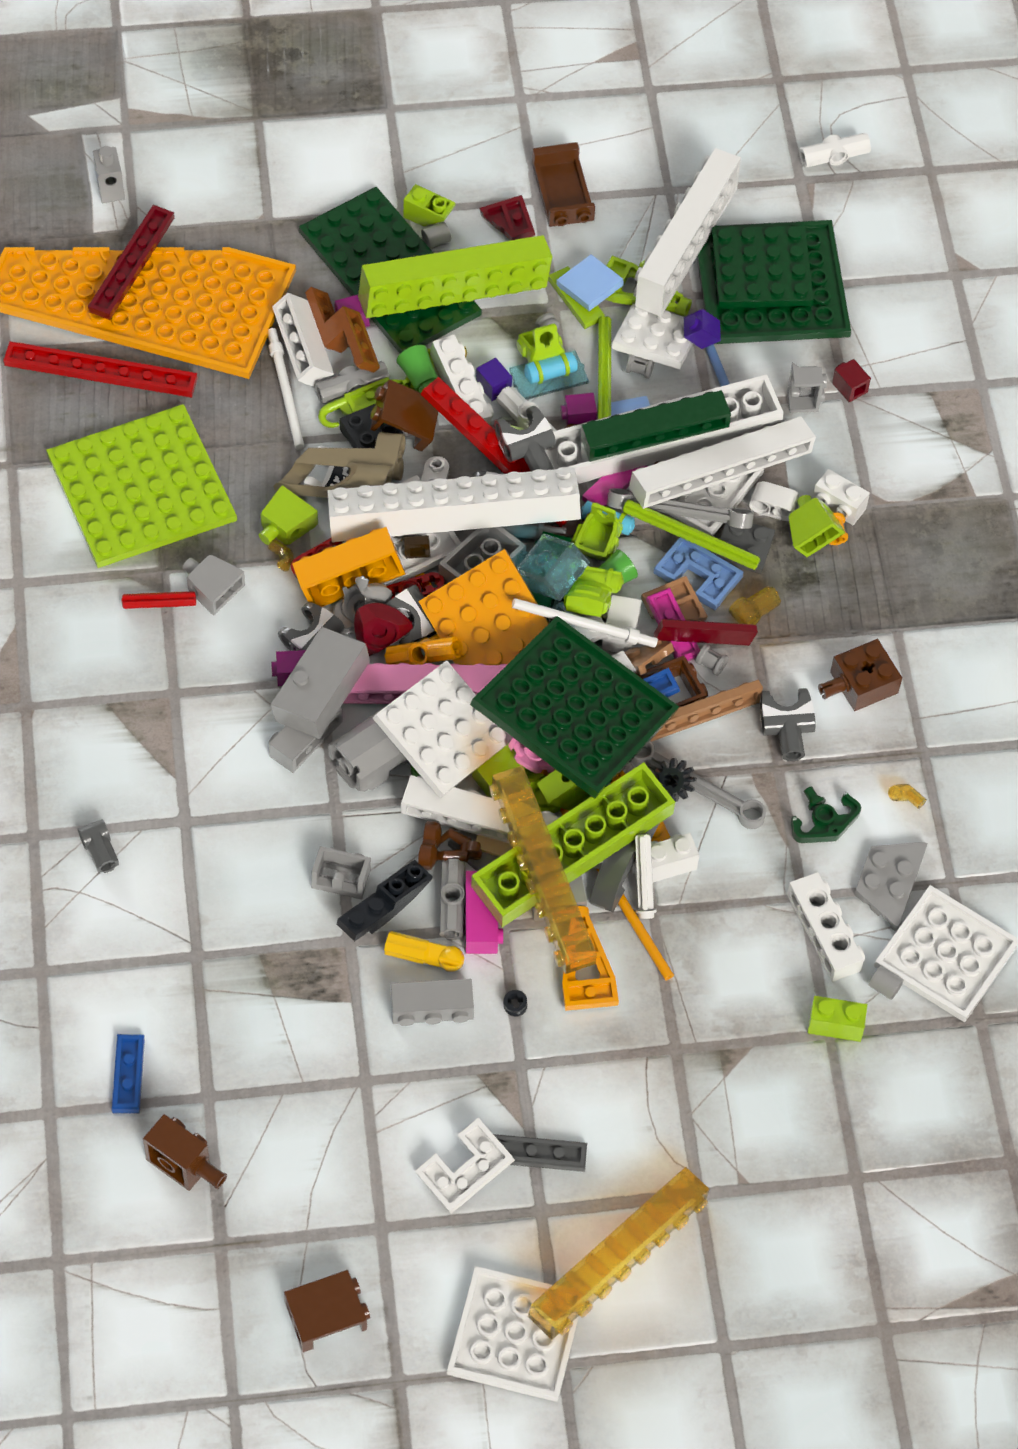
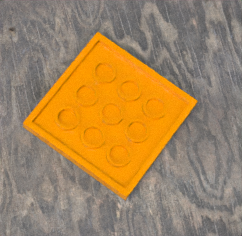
[418,549,549,666]

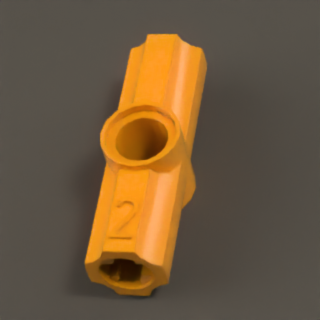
[384,636,462,665]

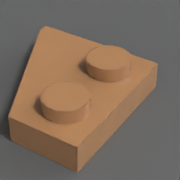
[641,576,708,621]
[625,640,674,675]

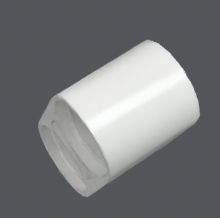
[749,481,800,521]

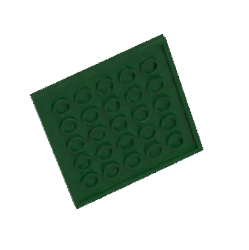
[697,220,851,344]
[470,616,679,799]

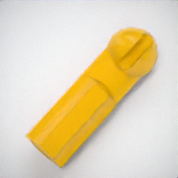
[384,931,465,972]

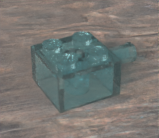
[517,534,590,601]

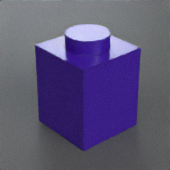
[684,309,721,349]
[476,357,512,401]

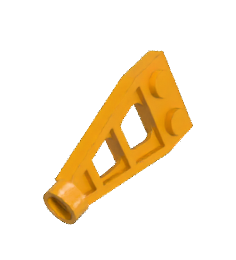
[562,906,619,1011]

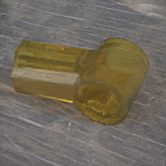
[728,586,781,625]

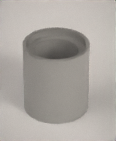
[421,222,451,249]
[868,966,904,1000]

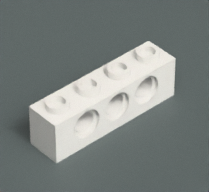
[787,872,865,982]

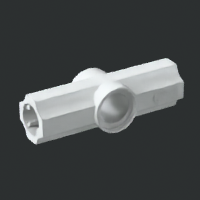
[799,133,871,168]
[497,386,557,431]

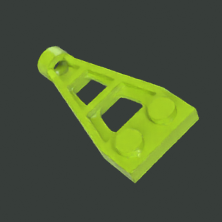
[605,255,692,317]

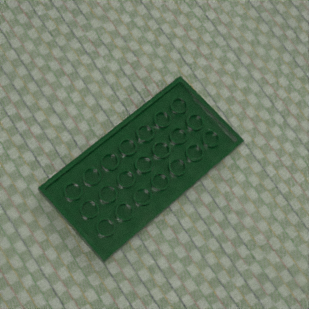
[299,186,482,354]

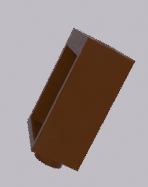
[636,656,708,707]

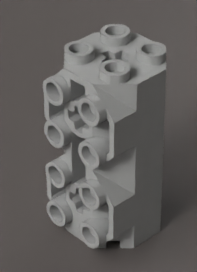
[328,707,409,791]

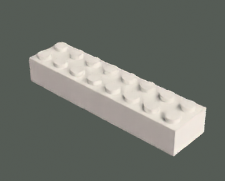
[633,148,741,317]

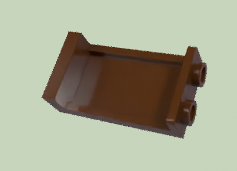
[532,142,595,227]

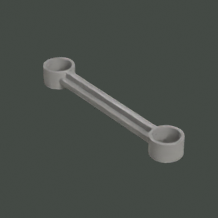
[607,488,754,529]
[630,741,766,829]

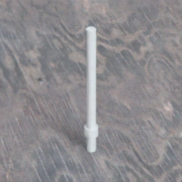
[268,328,305,450]
[512,598,658,648]

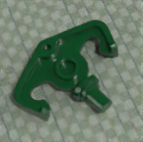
[791,786,861,843]

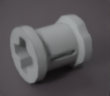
[626,354,655,379]
[695,644,729,676]

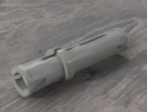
[502,523,566,540]

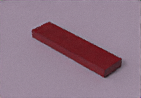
[654,619,758,646]

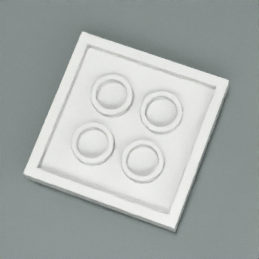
[612,303,693,369]

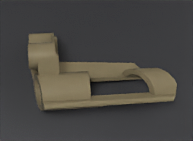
[273,432,405,498]

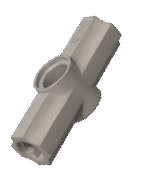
[315,361,389,403]
[440,859,465,940]

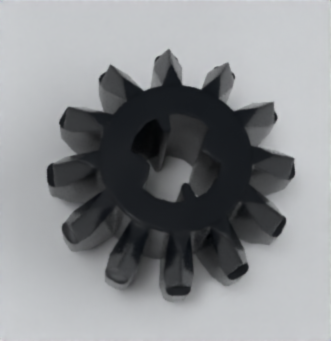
[654,758,697,802]

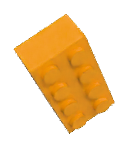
[292,527,405,607]

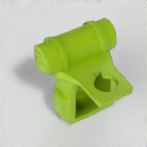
[564,563,624,618]

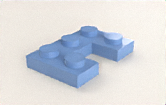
[654,538,744,611]

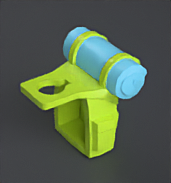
[517,323,578,384]
[572,501,635,561]

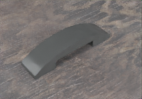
[590,823,660,912]

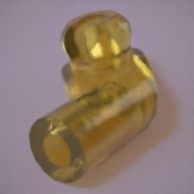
[268,539,294,572]
[888,784,927,809]

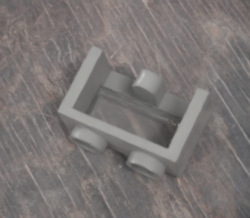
[787,362,827,413]
[311,846,371,900]

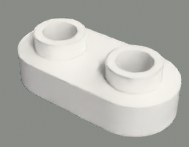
[421,456,449,482]

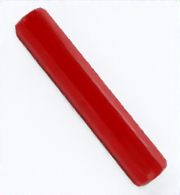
[122,591,196,609]

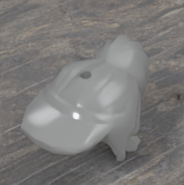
[333,576,393,629]

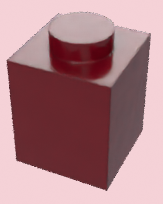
[832,359,871,402]

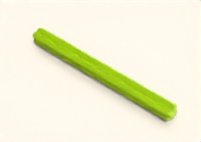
[598,316,611,419]
[623,500,760,570]

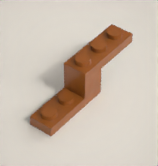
[305,287,380,373]

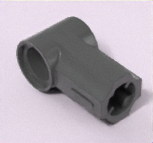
[78,819,119,873]

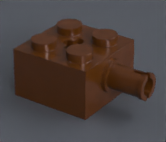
[818,639,902,712]
[143,1114,227,1191]

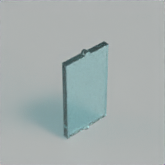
[509,350,589,400]

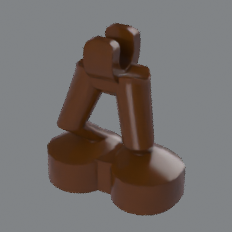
[418,821,482,871]

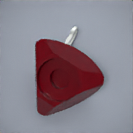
[341,603,413,656]

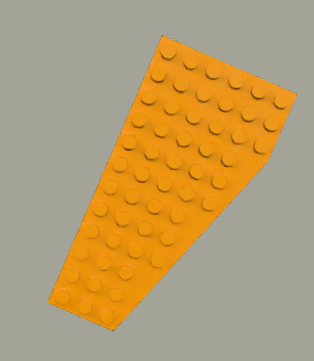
[0,247,296,379]

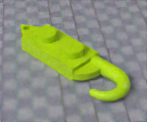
[318,377,408,428]

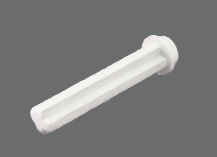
[635,834,657,919]

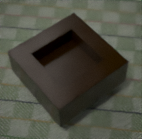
[404,535,431,559]

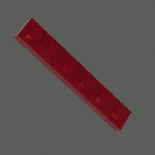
[88,205,175,320]

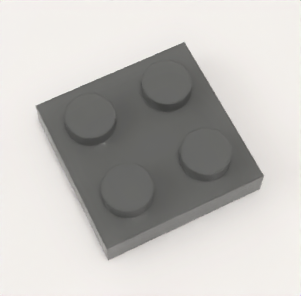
[715,523,776,574]

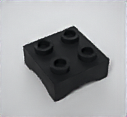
[340,403,405,448]

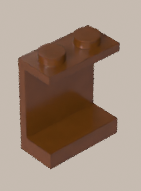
[370,379,438,452]
[284,1270,370,1352]

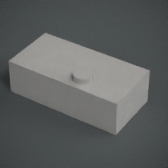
[271,627,370,739]

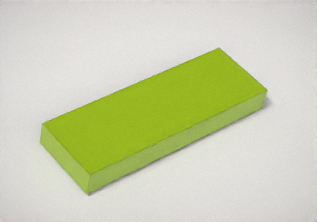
[548,266,605,329]

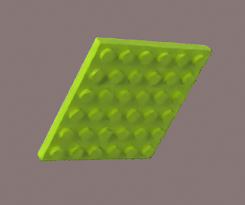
[46,404,237,568]

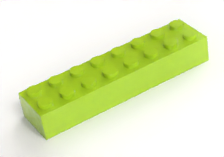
[358,235,552,318]
[471,762,675,927]

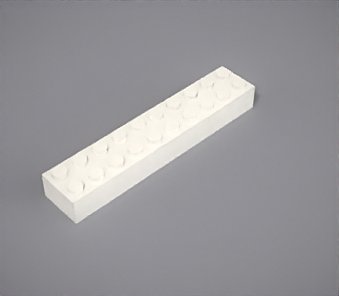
[545,374,784,484]
[328,467,581,542]

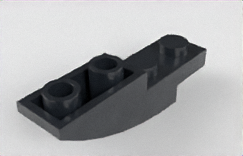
[336,860,433,942]

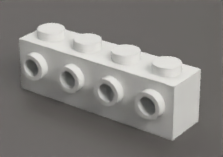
[272,293,334,387]
[430,334,494,425]

